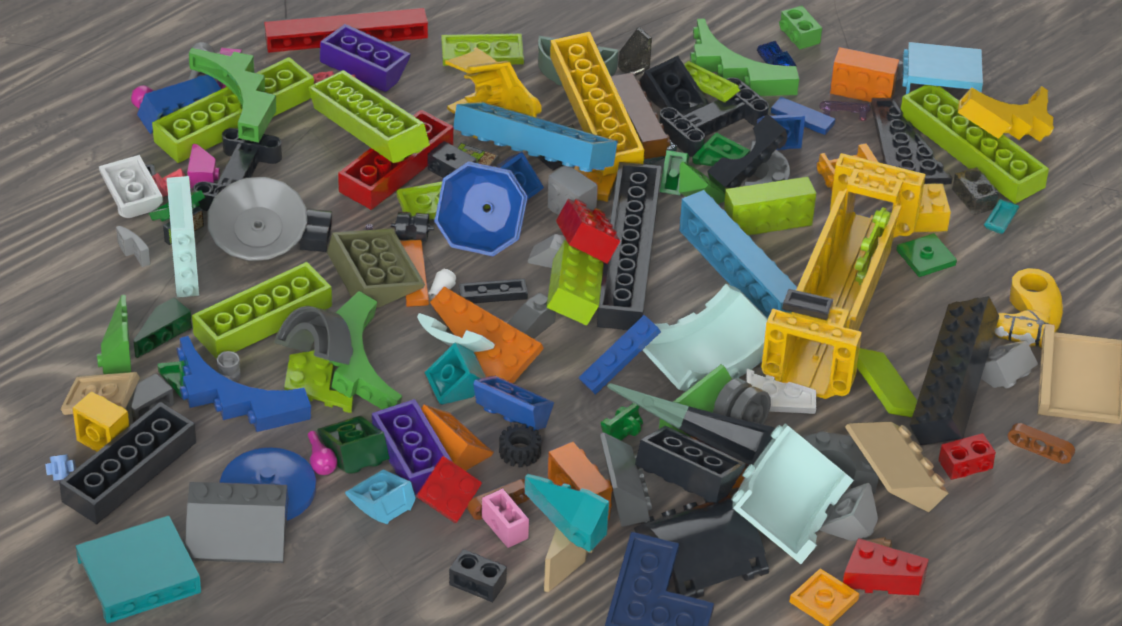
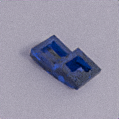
[757,41,797,67]

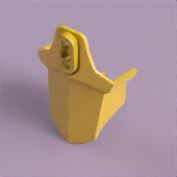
[445,47,542,138]

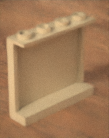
[1037,324,1122,424]

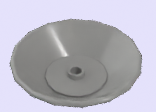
[207,177,307,261]

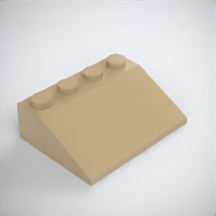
[845,422,949,512]

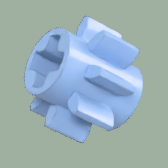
[45,454,76,481]

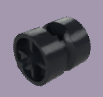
[391,211,434,242]

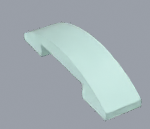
[417,313,495,352]

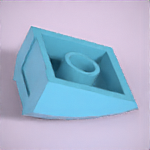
[345,470,415,524]

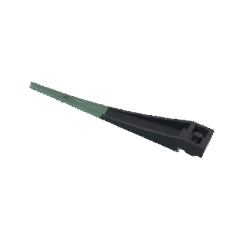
[607,383,775,469]

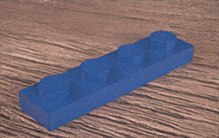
[578,315,661,395]

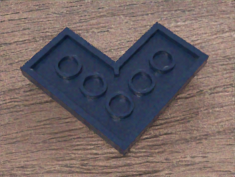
[605,532,715,626]

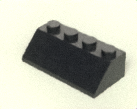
[635,426,746,503]

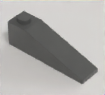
[508,292,556,339]

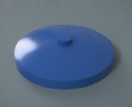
[220,448,316,521]

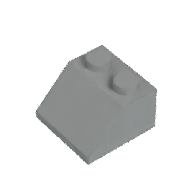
[981,340,1038,389]

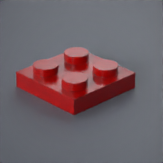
[416,456,482,523]

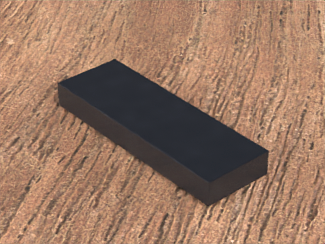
[459,279,528,304]

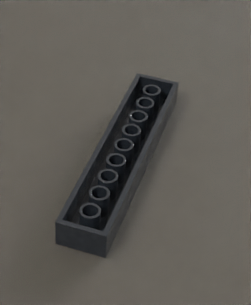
[597,162,662,330]

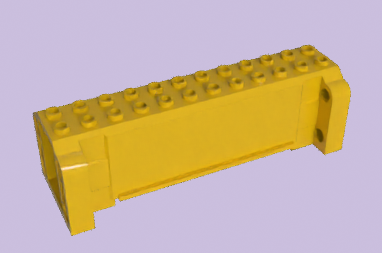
[761,153,926,399]

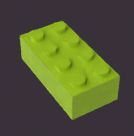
[724,177,816,235]
[546,240,604,326]

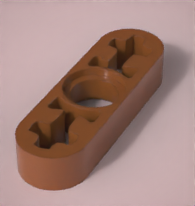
[1008,423,1075,464]
[467,479,530,520]

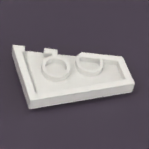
[746,369,816,414]

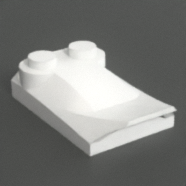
[99,155,163,218]

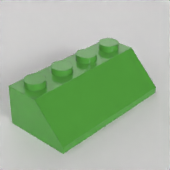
[659,364,732,437]

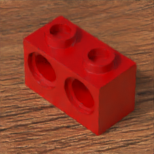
[938,433,996,480]

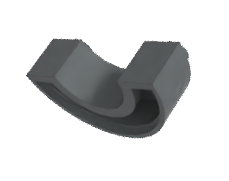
[744,141,790,186]
[275,306,353,365]
[802,432,879,494]

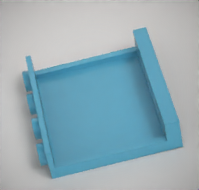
[902,42,983,94]

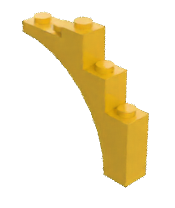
[958,86,1054,142]

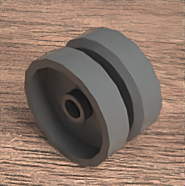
[713,378,771,425]

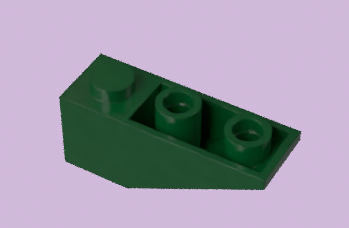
[133,297,192,358]

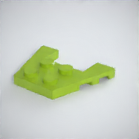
[284,350,354,413]

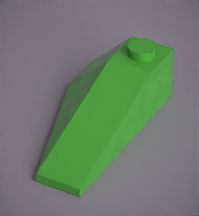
[97,295,131,375]

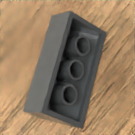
[600,433,652,527]

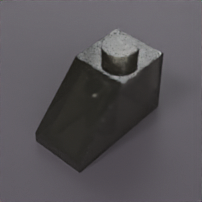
[618,27,652,76]

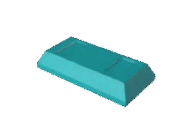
[984,199,1020,234]

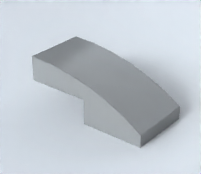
[116,226,150,267]

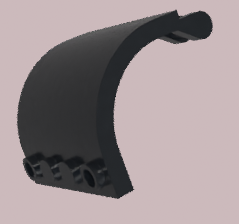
[634,496,769,599]

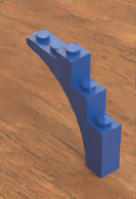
[177,336,311,432]

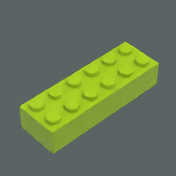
[192,262,332,359]

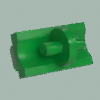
[601,403,643,441]

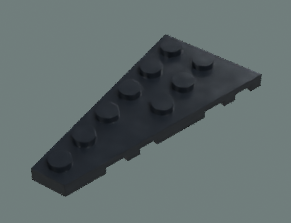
[871,98,953,184]

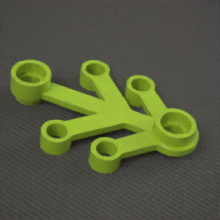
[855,207,891,285]

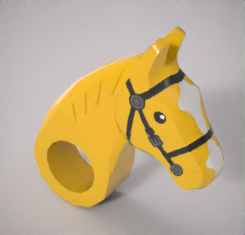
[994,268,1063,348]

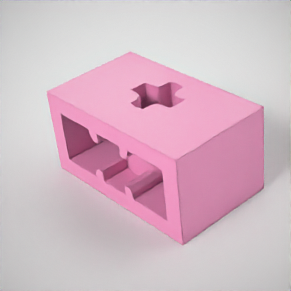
[482,489,529,548]

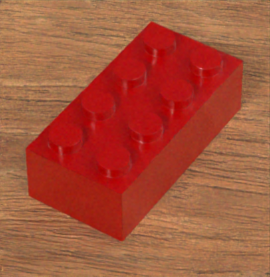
[556,198,620,264]

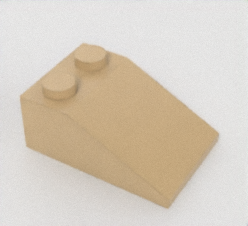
[544,528,593,592]

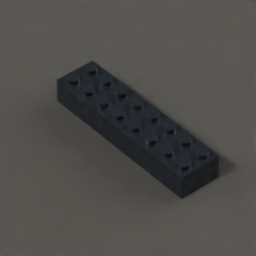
[910,296,999,445]

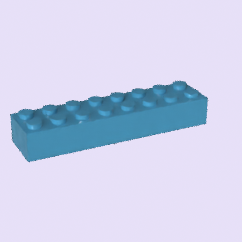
[453,102,617,172]
[679,190,797,318]

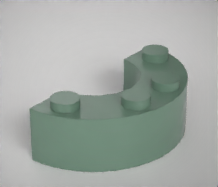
[538,36,618,85]

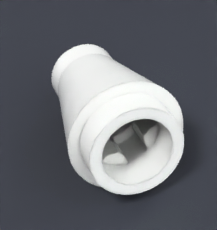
[428,269,456,300]

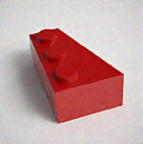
[843,538,929,596]

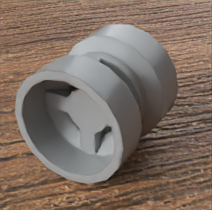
[217,351,241,382]

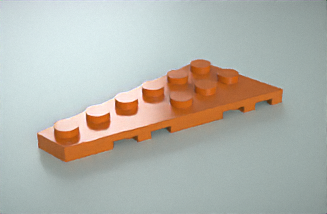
[430,287,544,383]

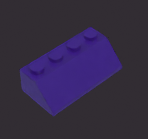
[320,24,411,92]
[372,399,452,495]

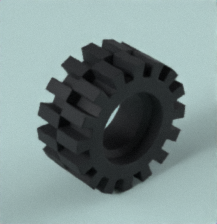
[499,424,542,467]

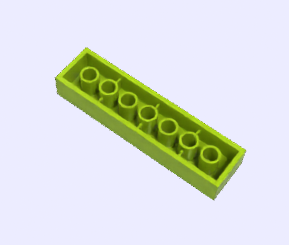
[152,57,314,163]
[308,70,430,163]
[901,85,1049,204]

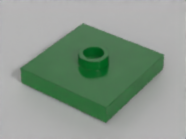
[896,233,957,277]

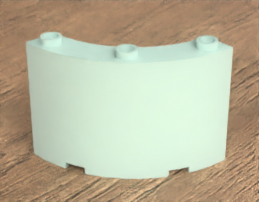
[643,284,768,391]
[731,423,854,564]

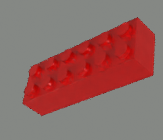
[338,109,454,210]

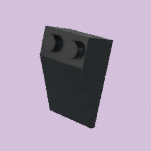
[639,55,709,116]

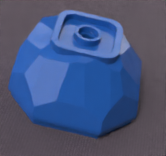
[434,161,528,256]

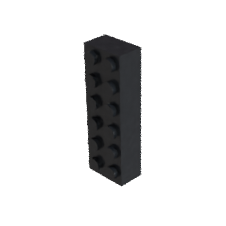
[59,402,196,525]

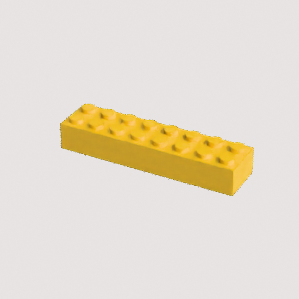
[550,32,644,176]

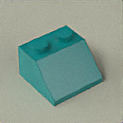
[424,342,486,405]

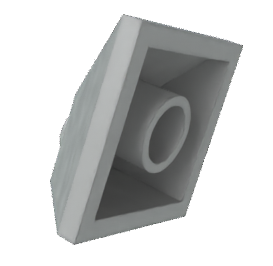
[819,483,878,541]

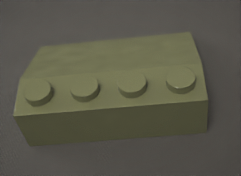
[327,228,425,308]

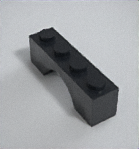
[707,114,788,193]

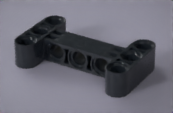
[659,78,769,157]
[193,128,282,211]

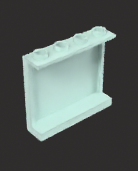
[167,176,199,298]

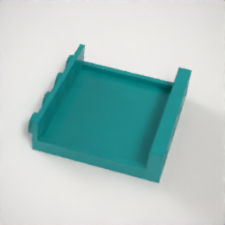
[76,516,201,624]

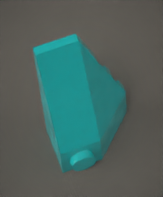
[525,474,609,552]

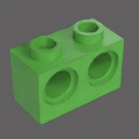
[779,6,822,50]

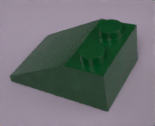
[317,415,390,474]

